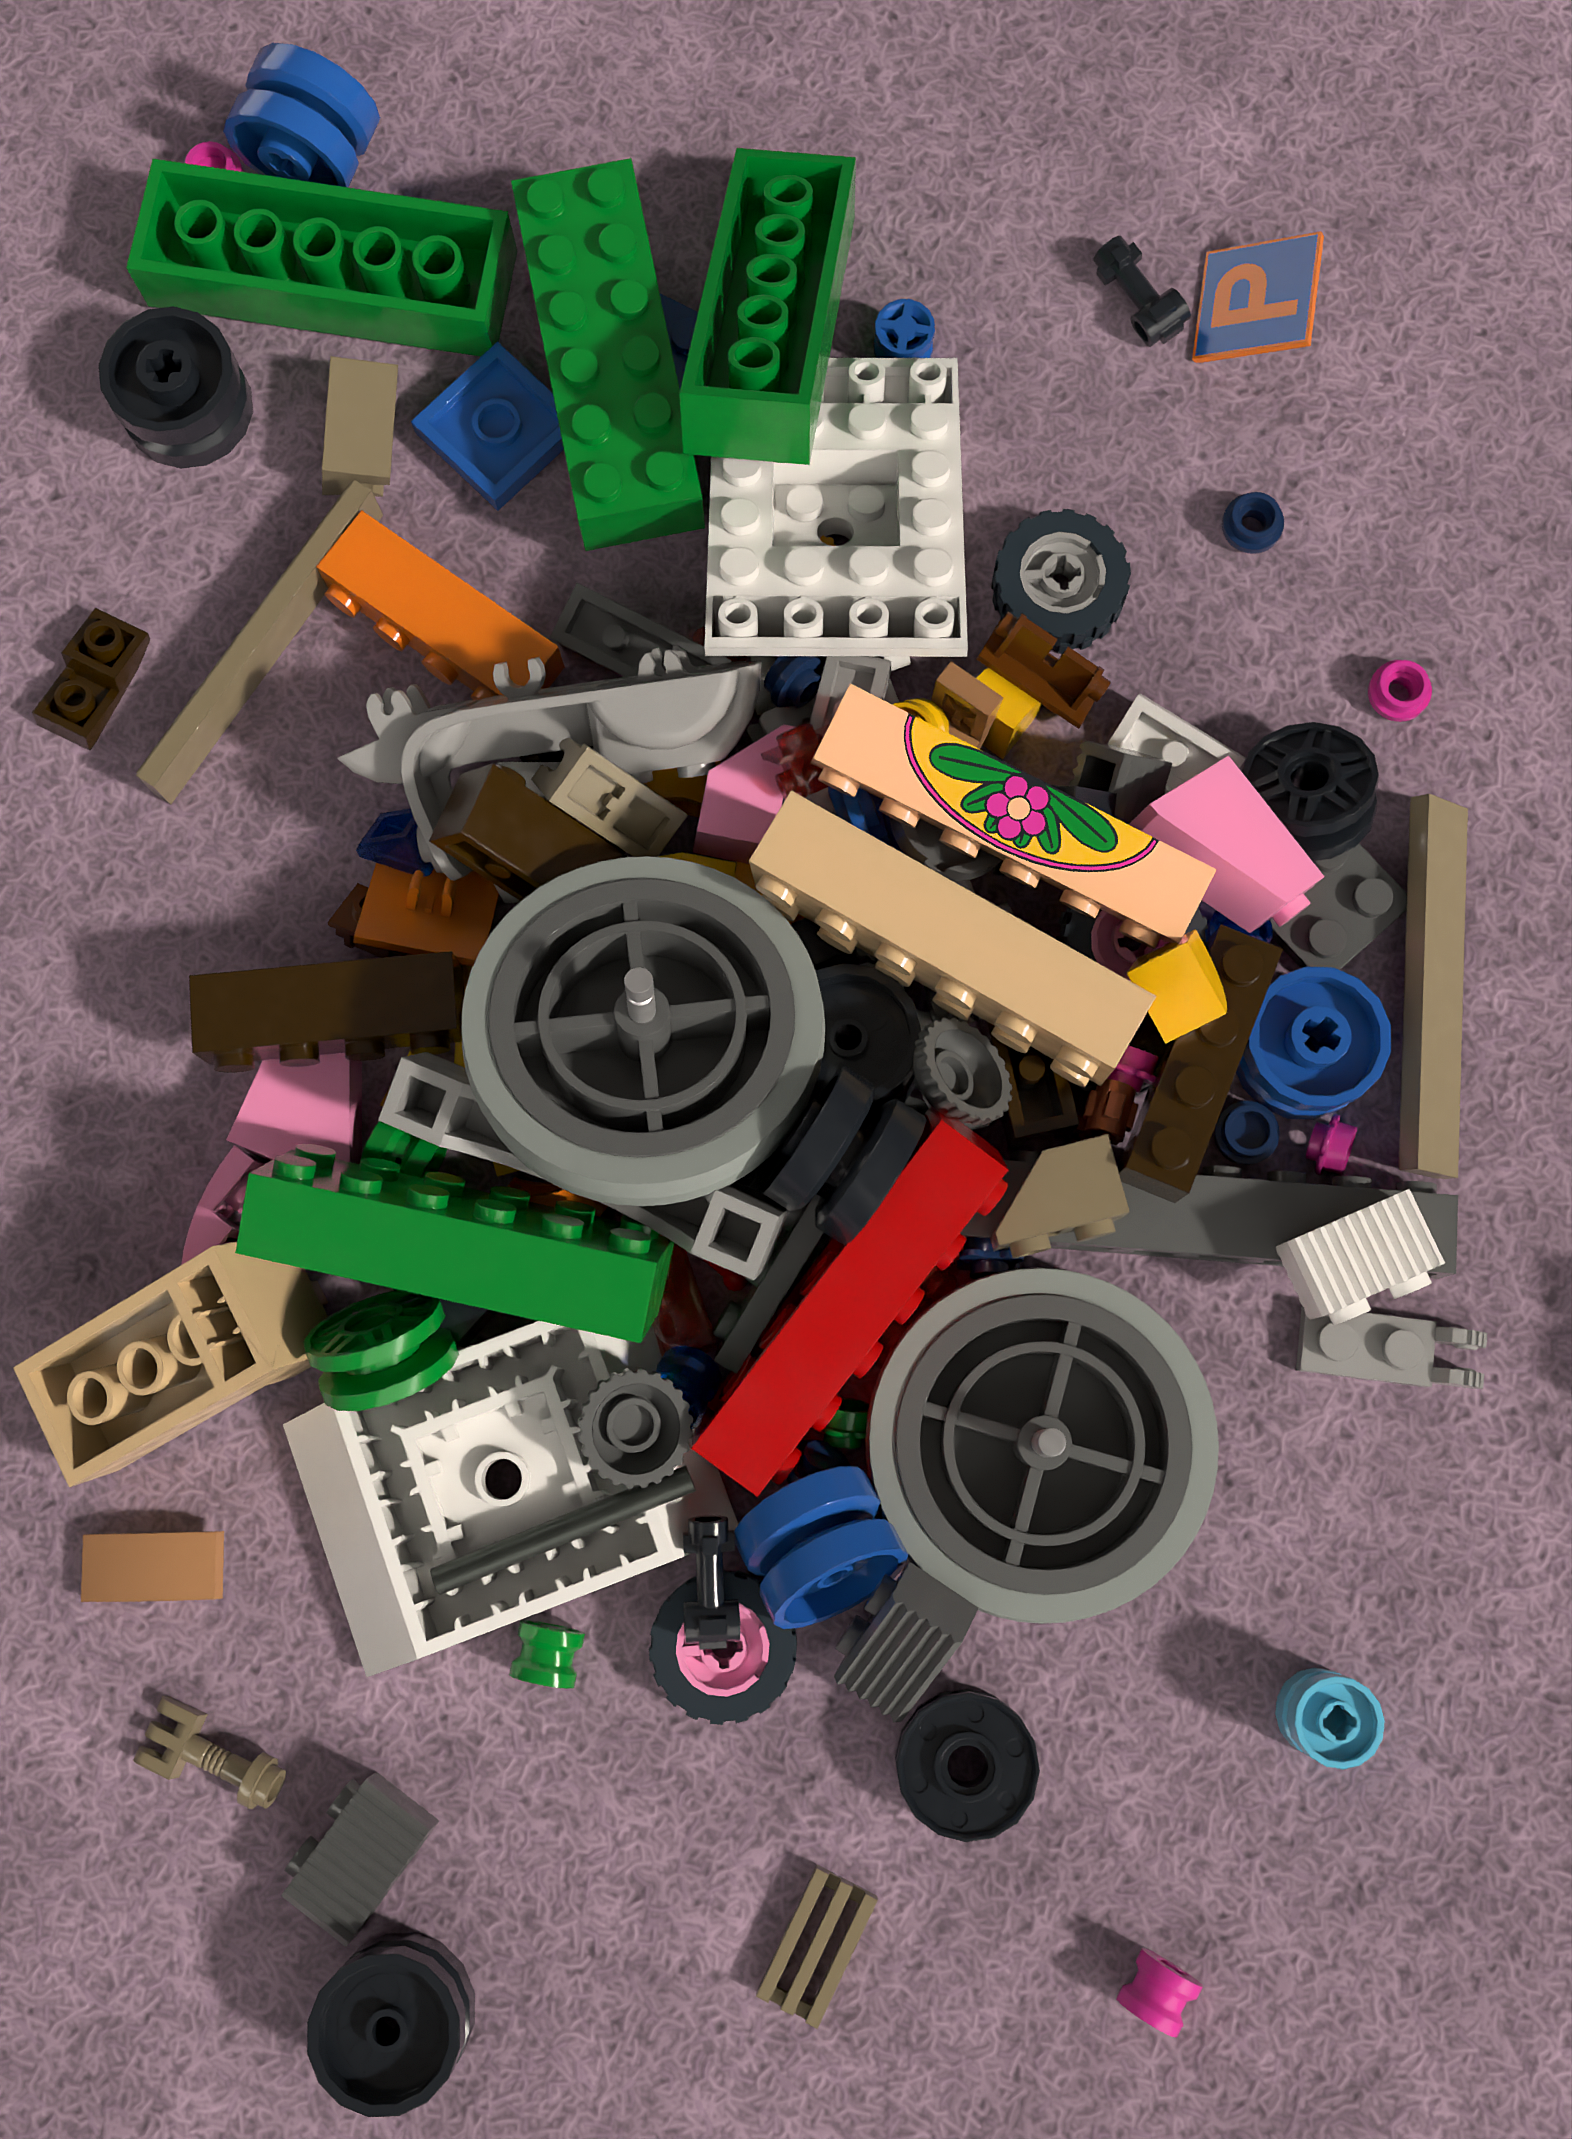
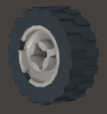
[991,509,1131,654]

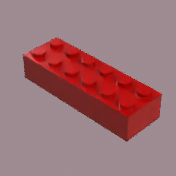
[691,1106,1009,1497]

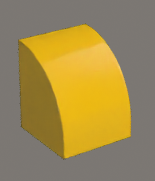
[976,668,1041,759]
[1127,929,1227,1044]

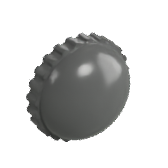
[913,1018,1012,1125]
[577,1368,693,1489]

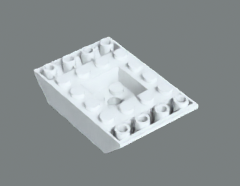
[705,358,968,657]
[283,1311,738,1677]

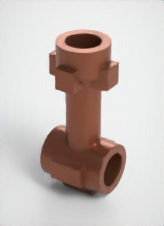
[1073,1079,1139,1146]

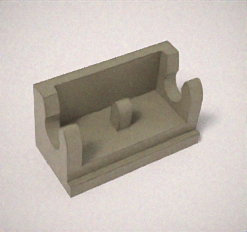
[322,356,398,497]
[531,738,688,857]

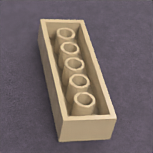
[749,791,1156,1087]

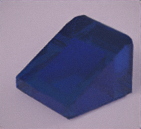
[356,808,434,877]

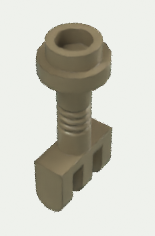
[133,1696,286,1809]

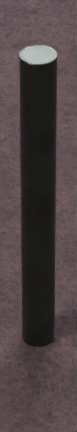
[430,1466,696,1595]

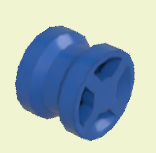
[874,299,935,358]

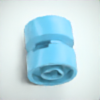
[1275,1667,1385,1770]

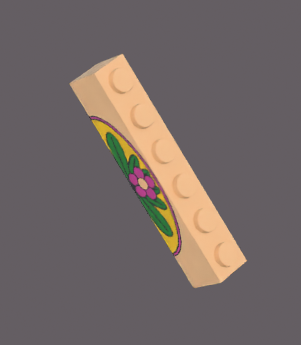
[811,683,1217,949]

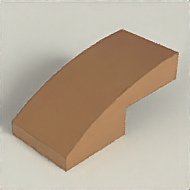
[931,661,1003,749]
[81,1531,224,1602]

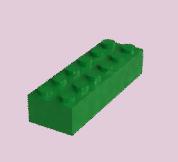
[679,148,856,465]
[511,158,705,551]
[126,159,518,357]
[235,1144,674,1343]

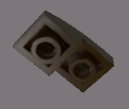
[32,608,150,751]

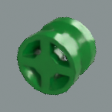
[509,1620,586,1689]

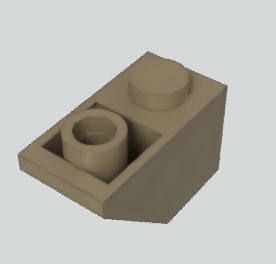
[990,1134,1130,1258]

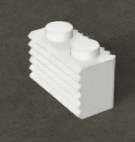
[1276,1189,1445,1326]

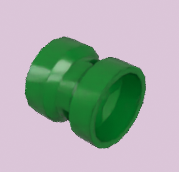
[361,1121,447,1179]

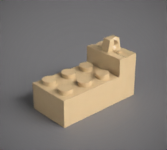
[13,1241,328,1487]

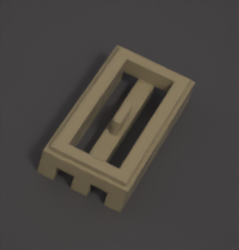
[756,1864,878,2029]

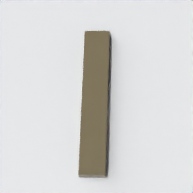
[136,479,383,805]
[1399,793,1468,1179]

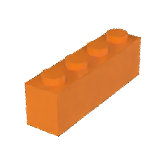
[316,510,565,700]

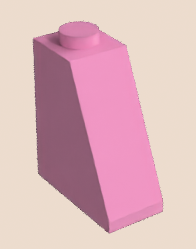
[1128,755,1324,933]
[226,1053,362,1164]

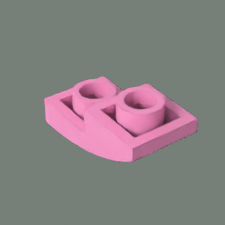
[181,1145,264,1265]

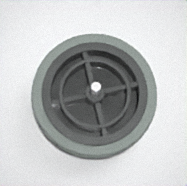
[462,856,825,1206]
[865,1268,1219,1624]

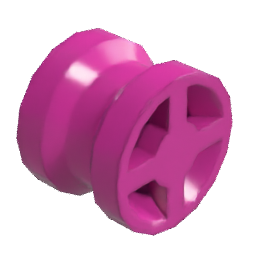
[1116,1947,1203,2038]

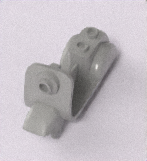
[337,645,761,881]

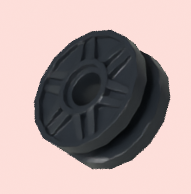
[1242,722,1379,861]
[895,1688,1040,1842]

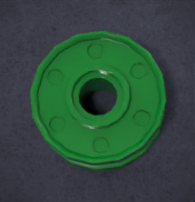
[303,1290,459,1411]

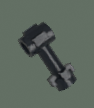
[1093,236,1191,347]
[683,1515,740,1650]

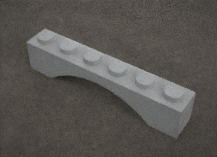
[378,1052,789,1280]

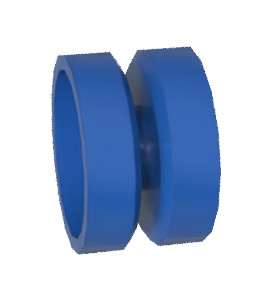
[223,43,380,188]
[1236,967,1391,1120]
[734,1466,908,1629]

